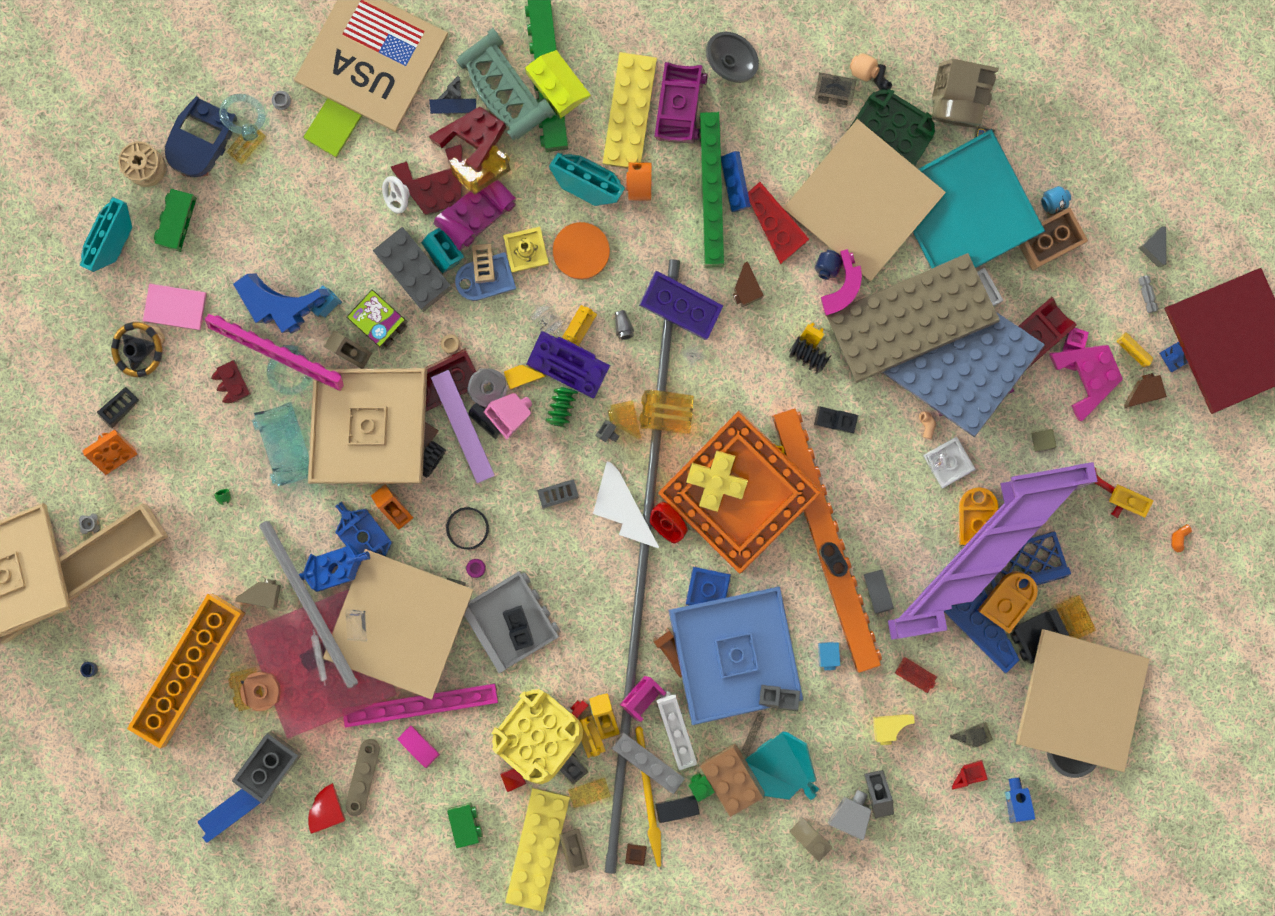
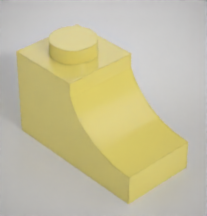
[873,714,915,745]

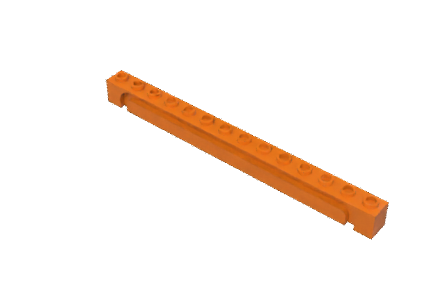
[772,408,882,673]

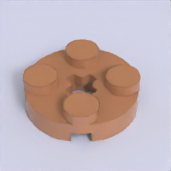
[240,672,281,711]

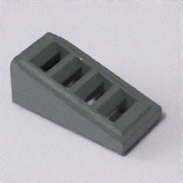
[537,479,579,508]

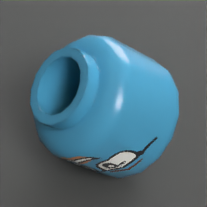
[1041,186,1071,214]

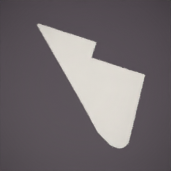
[593,461,659,548]

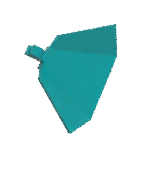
[745,731,819,800]

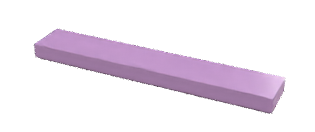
[431,370,495,483]

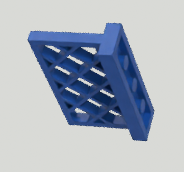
[990,532,1071,591]

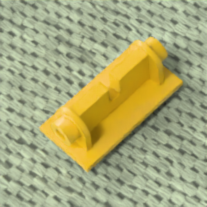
[562,305,597,346]
[579,715,606,758]

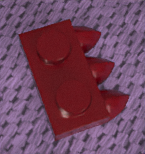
[211,360,251,404]

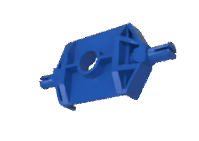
[335,502,392,556]
[299,542,370,592]

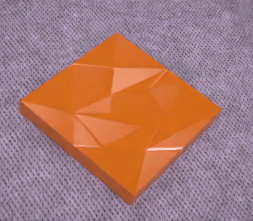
[658,410,822,574]

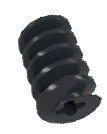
[789,336,831,374]

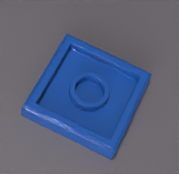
[686,567,731,605]

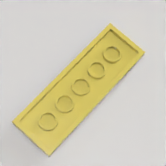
[603,52,657,170]
[505,788,570,912]

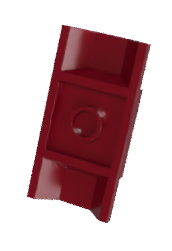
[1018,297,1077,369]

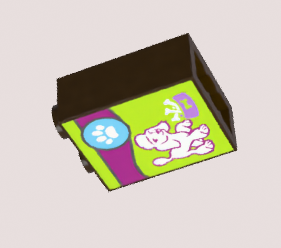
[346,289,408,350]

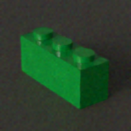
[154,189,197,252]

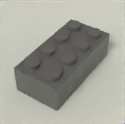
[373,227,453,312]

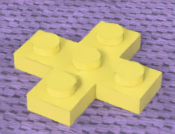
[686,450,748,512]

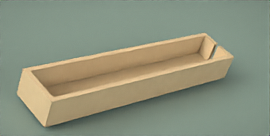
[0,504,168,644]

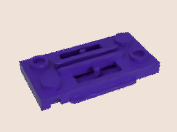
[526,331,611,399]

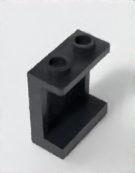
[1010,608,1069,664]

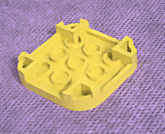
[491,689,583,784]

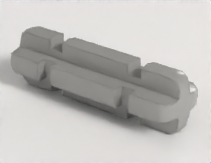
[1139,275,1158,313]

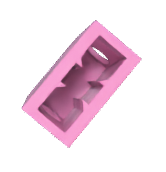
[484,393,532,440]

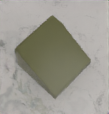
[1031,429,1056,452]

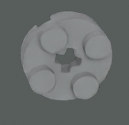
[467,368,507,407]

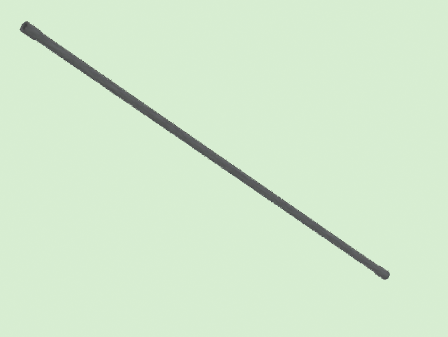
[604,259,680,874]

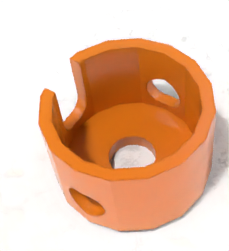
[626,162,652,201]

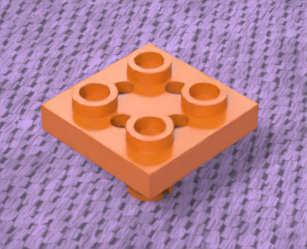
[82,429,138,475]

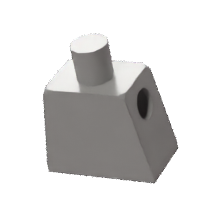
[828,790,871,840]

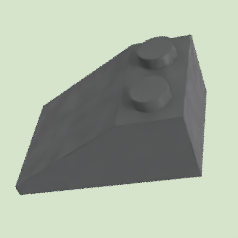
[232,732,302,804]

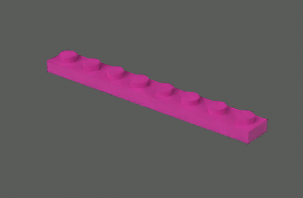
[205,314,344,391]
[342,683,498,728]

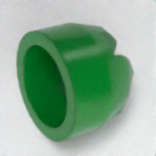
[214,489,231,505]

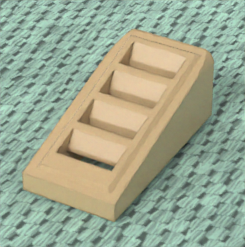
[472,243,495,284]

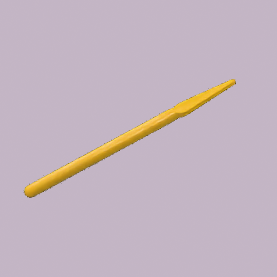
[635,726,661,867]

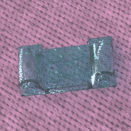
[252,402,309,488]

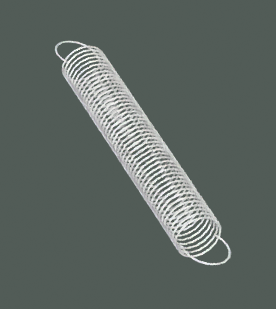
[311,630,326,685]

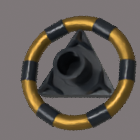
[111,322,163,378]

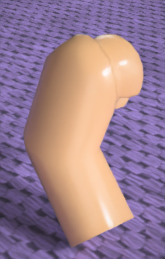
[919,411,936,440]

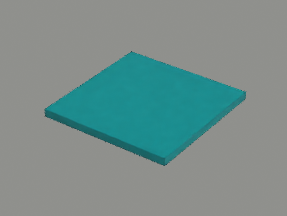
[913,129,1045,268]

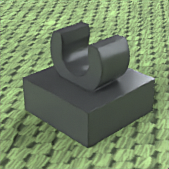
[595,420,620,442]

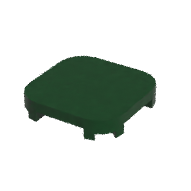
[848,89,935,166]

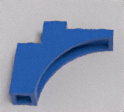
[233,273,330,334]

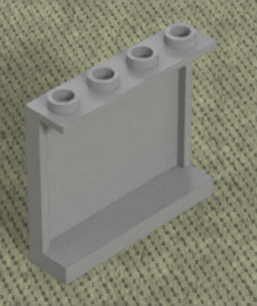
[464,571,561,673]

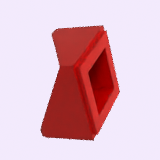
[500,768,526,792]

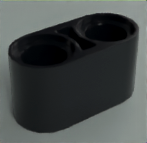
[819,542,848,577]

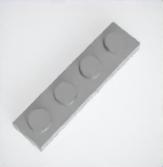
[611,732,685,794]

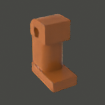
[653,628,682,678]

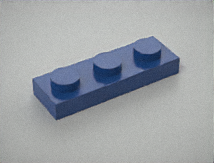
[721,151,751,212]

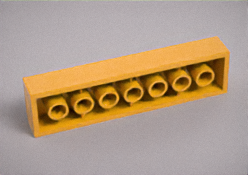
[127,593,246,749]

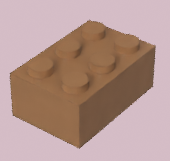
[1019,208,1088,271]
[700,743,765,817]

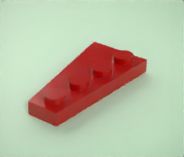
[748,182,810,265]

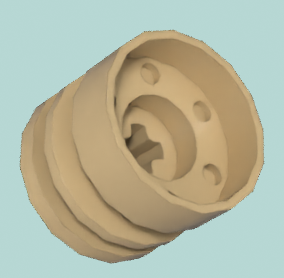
[118,141,166,187]

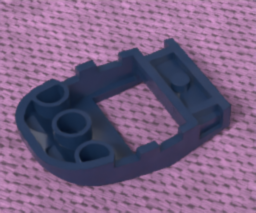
[165,96,237,177]

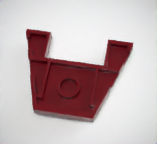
[429,107,507,174]
[391,144,462,216]

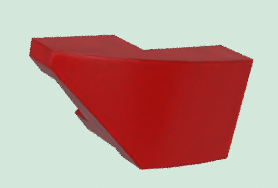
[952,760,988,790]

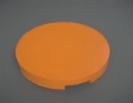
[553,222,610,280]

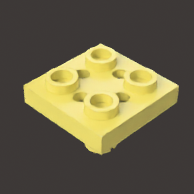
[503,227,549,273]

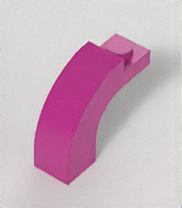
[820,249,862,315]

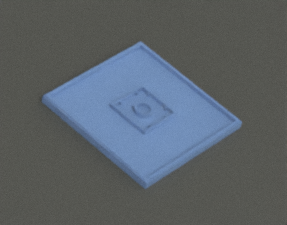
[668,587,803,725]

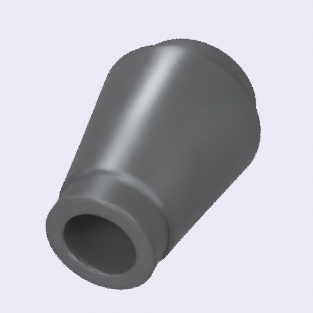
[615,310,634,340]

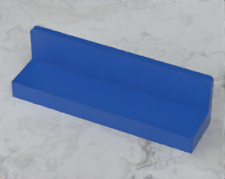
[198,789,273,843]

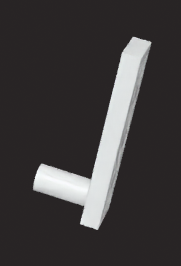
[657,691,697,770]

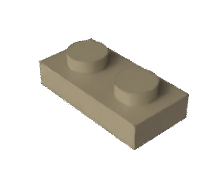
[559,829,589,873]

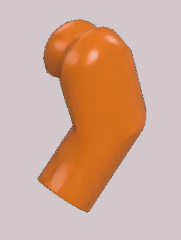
[1171,524,1192,552]

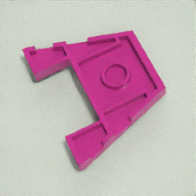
[1049,345,1123,421]

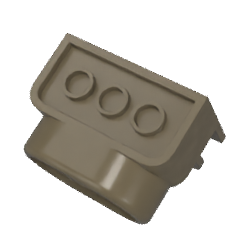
[932,59,999,127]

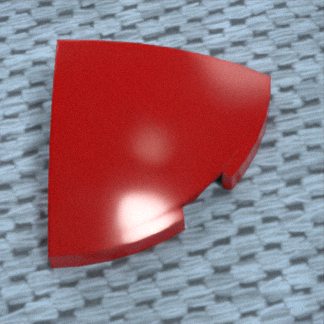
[308,783,346,834]

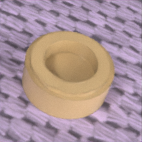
[441,334,460,354]

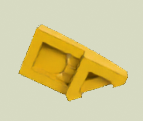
[504,365,546,389]

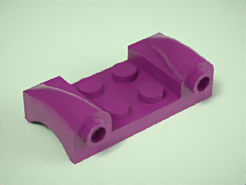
[654,62,708,144]
[433,172,516,251]

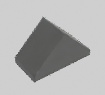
[1139,226,1166,267]

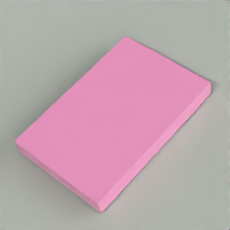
[143,284,207,330]

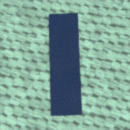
[429,98,476,114]

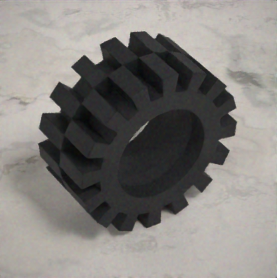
[423,441,446,478]

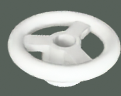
[382,176,410,214]

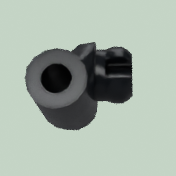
[874,64,892,90]

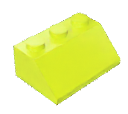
[525,50,591,119]

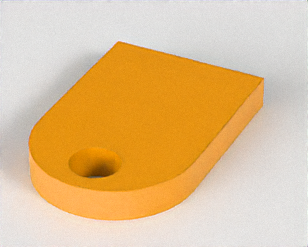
[959,487,998,545]
[978,571,1038,634]

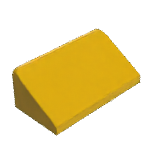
[1117,332,1153,367]

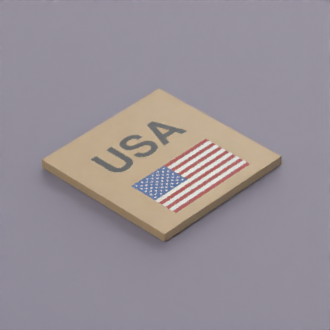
[294,0,448,132]

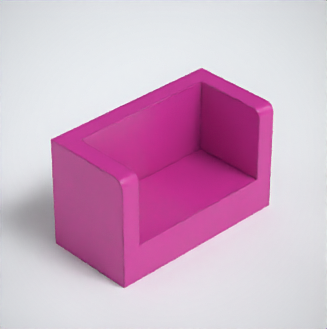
[620,676,666,722]

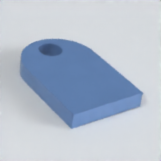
[455,252,516,301]

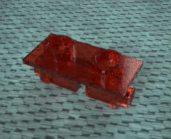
[895,657,937,693]

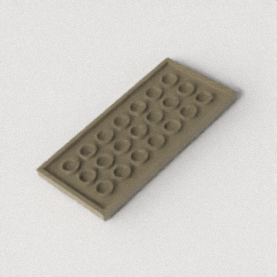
[826,253,1000,383]

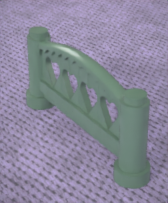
[456,28,556,141]

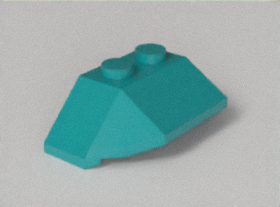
[549,153,625,206]
[80,197,133,272]

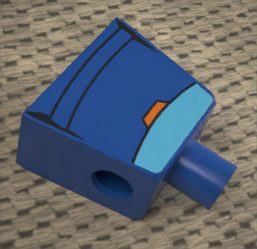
[1005,777,1036,823]

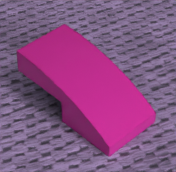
[1062,328,1089,371]
[397,725,440,768]

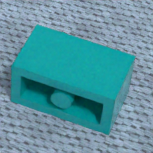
[421,228,464,274]

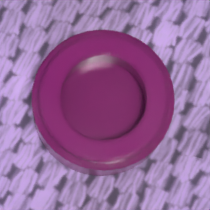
[466,559,486,578]

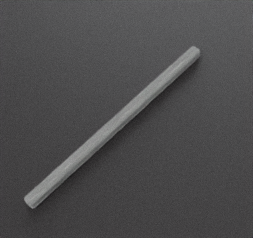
[259,521,358,688]

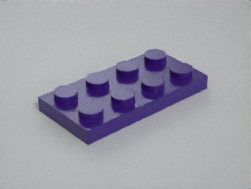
[639,271,723,340]

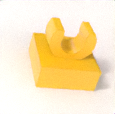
[800,323,824,349]

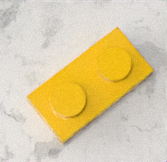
[1109,484,1154,518]

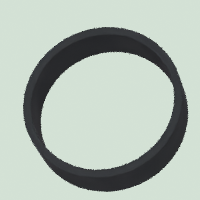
[446,507,489,550]

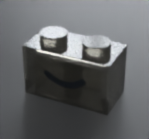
[814,72,857,108]

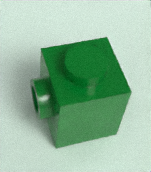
[688,773,715,802]

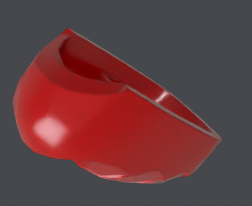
[650,502,688,543]

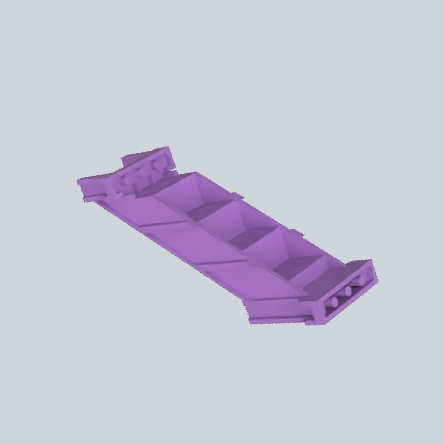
[888,462,1098,640]

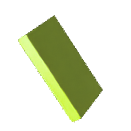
[303,98,362,158]

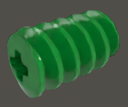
[545,387,578,429]

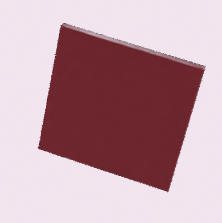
[1164,268,1275,414]

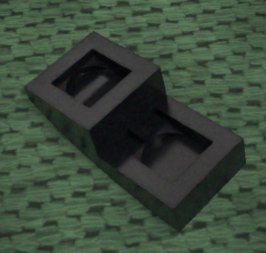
[814,406,858,434]
[503,605,534,651]
[655,795,700,823]

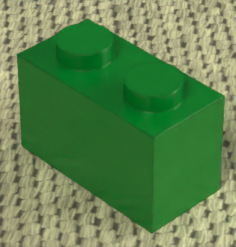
[447,802,483,849]

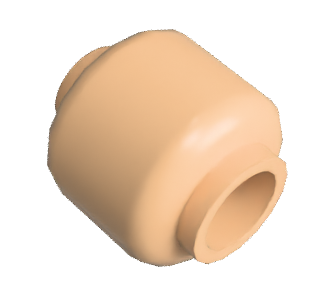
[850,53,879,82]

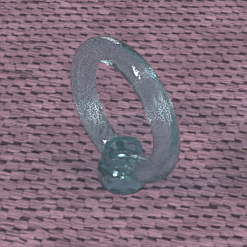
[219,94,266,141]
[267,345,311,395]

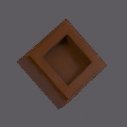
[625,843,647,866]

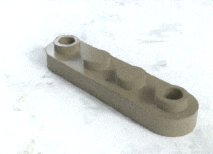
[345,739,380,816]

